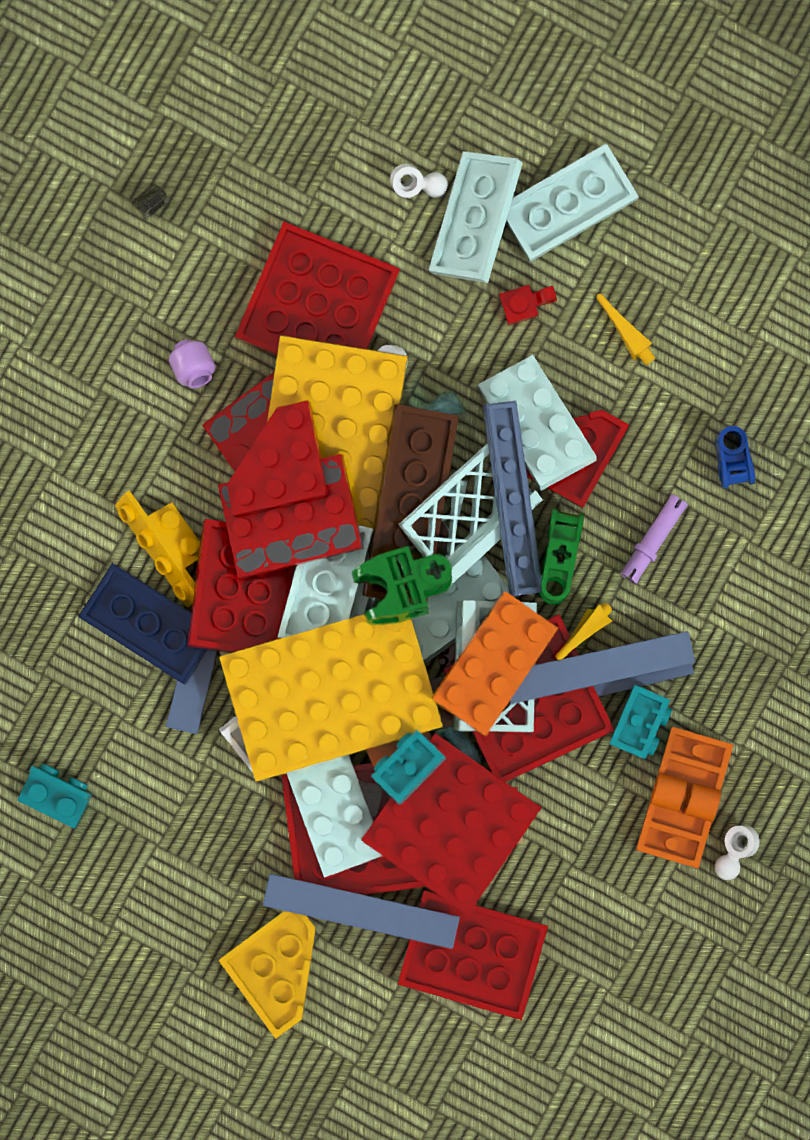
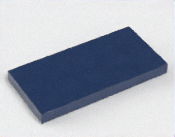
[78,563,208,685]

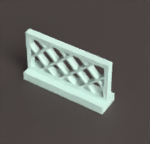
[398,443,543,584]
[453,600,537,732]

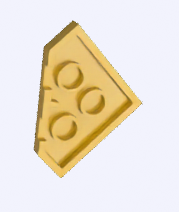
[218,911,316,1039]

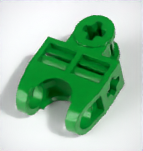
[539,507,585,605]
[352,546,452,625]

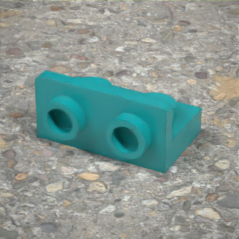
[609,685,672,760]
[371,730,446,805]
[17,763,93,829]

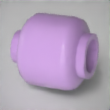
[169,339,215,388]

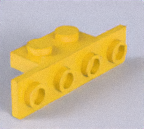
[115,490,201,607]

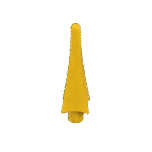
[596,294,656,366]
[556,603,612,660]

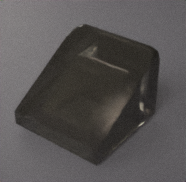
[131,184,169,220]
[358,781,383,817]

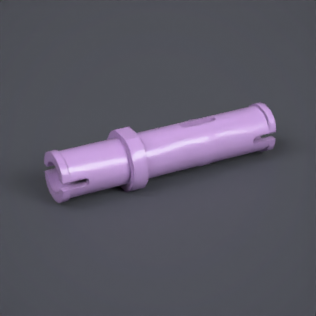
[619,494,688,585]

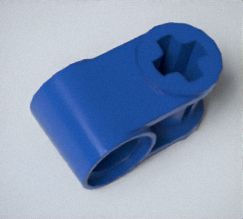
[715,426,755,489]

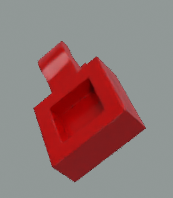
[499,285,557,326]

